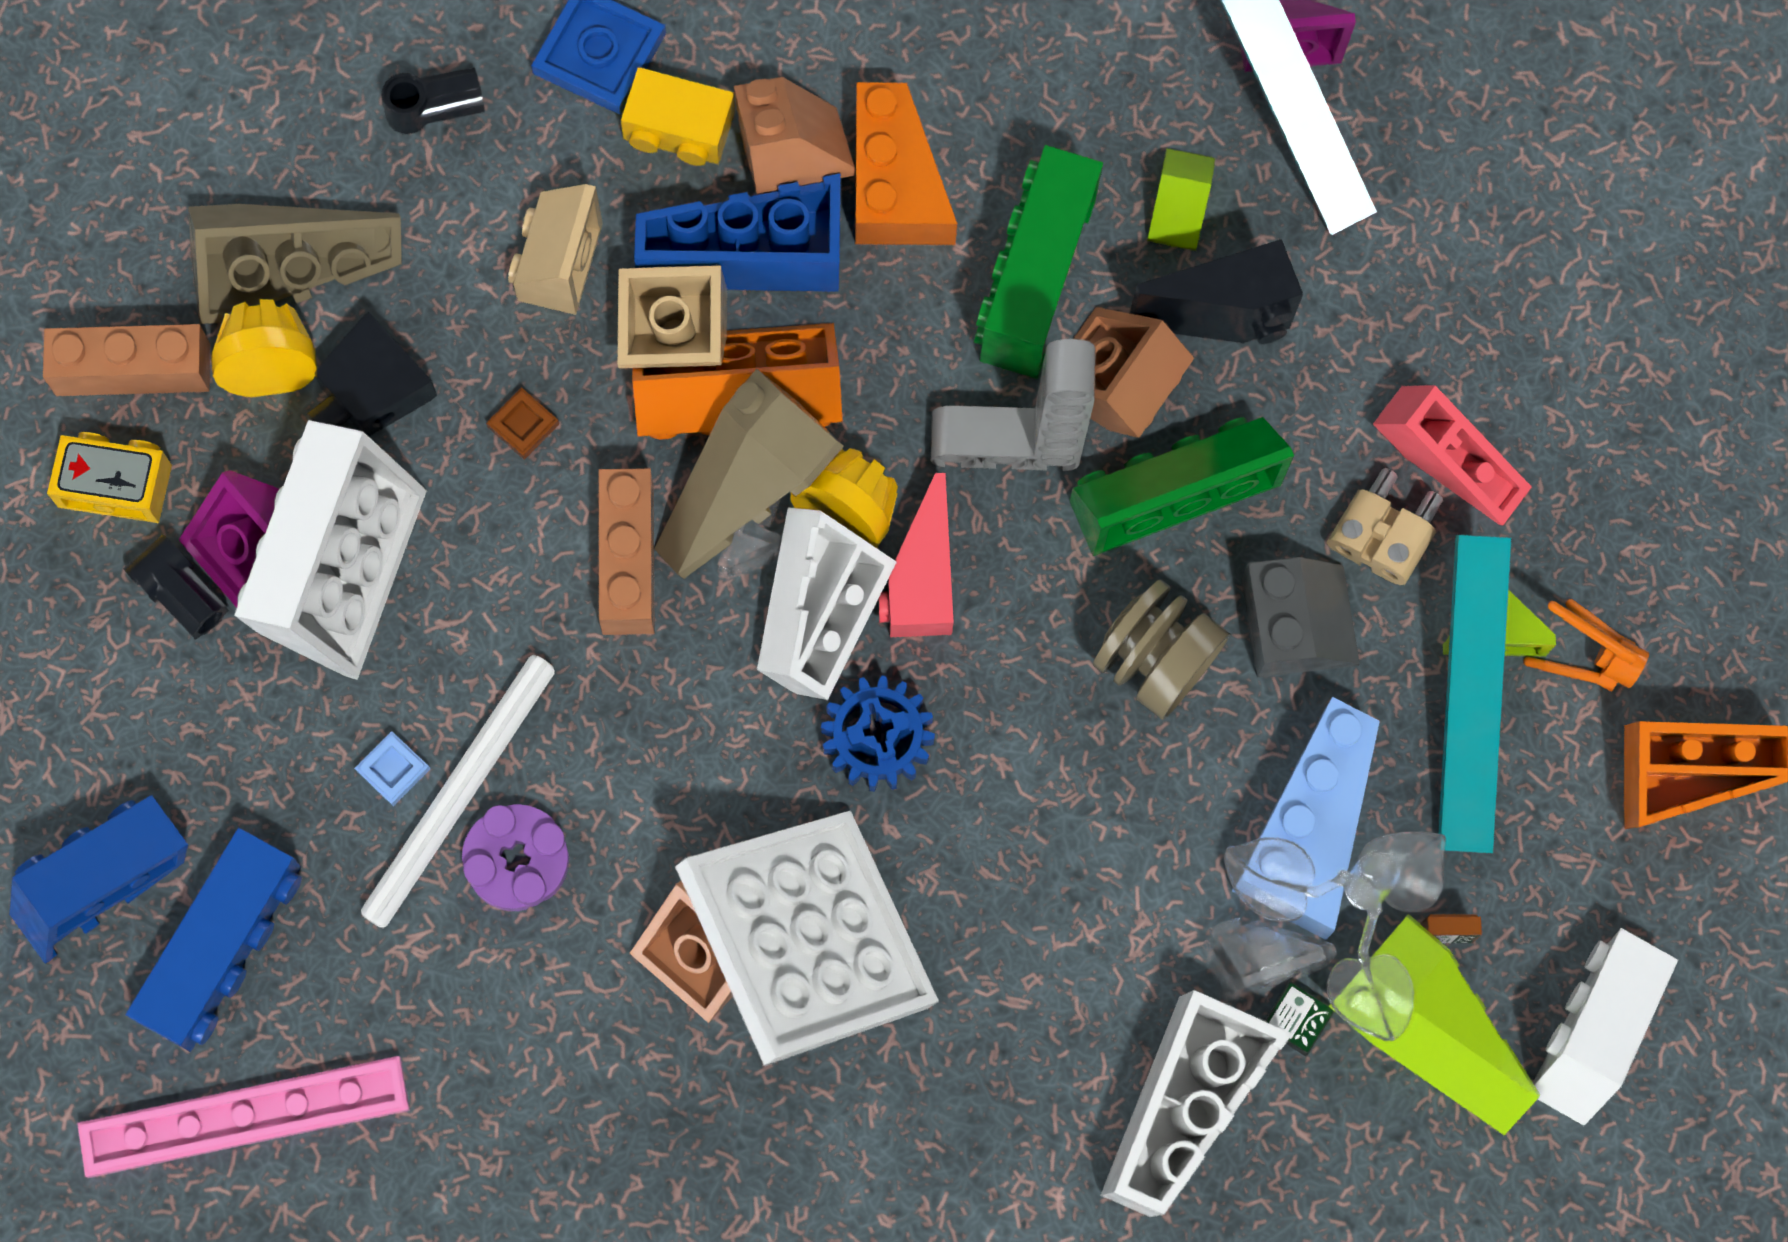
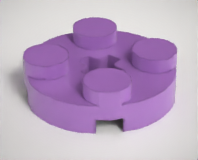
[462,804,569,911]

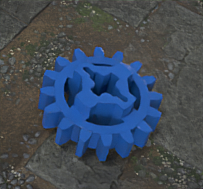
[821,676,935,792]

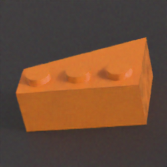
[855,82,957,245]

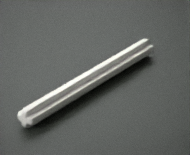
[361,655,555,928]

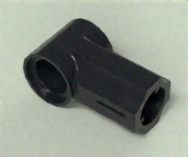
[382,67,485,134]
[123,534,229,640]

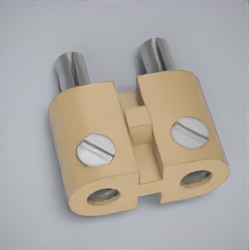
[1327,468,1443,585]

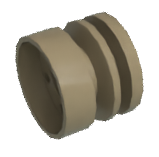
[1093,579,1231,720]

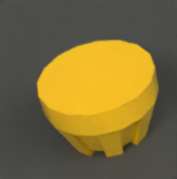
[211,299,317,397]
[790,448,898,548]

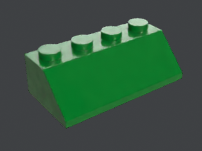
[1070,417,1294,556]

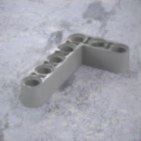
[931,339,1095,471]

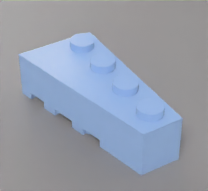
[1232,697,1380,940]

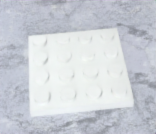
[675,810,939,1066]

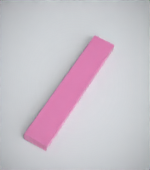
[77,1056,410,1178]

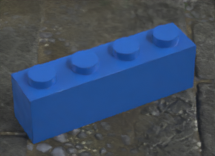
[125,827,302,1052]

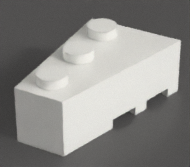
[757,507,897,700]
[1533,928,1678,1126]

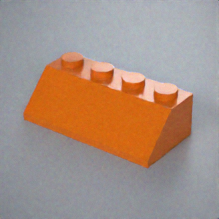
[632,323,843,439]

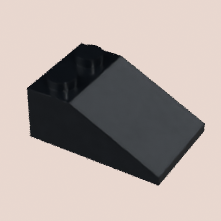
[1129,239,1303,344]

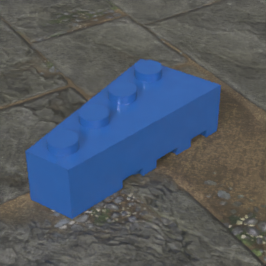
[634,173,840,292]

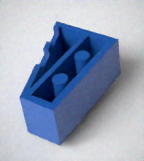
[9,795,188,964]

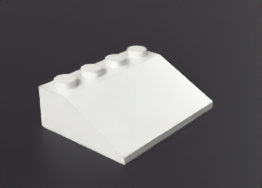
[234,420,427,680]

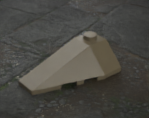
[188,204,402,324]
[655,369,844,579]

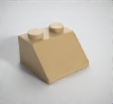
[508,184,603,315]
[617,265,727,368]

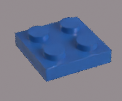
[531,0,666,115]

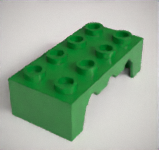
[974,145,1104,379]

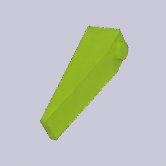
[1329,914,1540,1135]

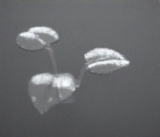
[1224,831,1446,1041]

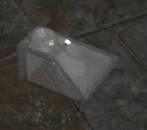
[1201,918,1338,1005]

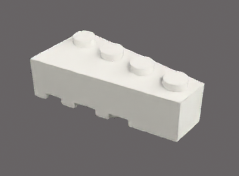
[1101,990,1292,1217]

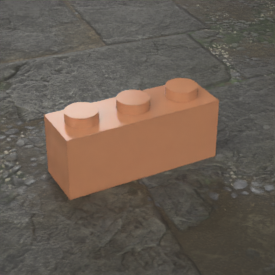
[43,324,210,396]
[599,468,655,635]

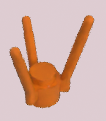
[1523,599,1649,692]

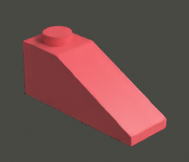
[1373,385,1532,526]
[878,473,954,637]

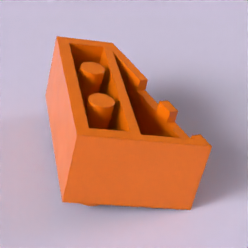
[1624,721,1788,829]

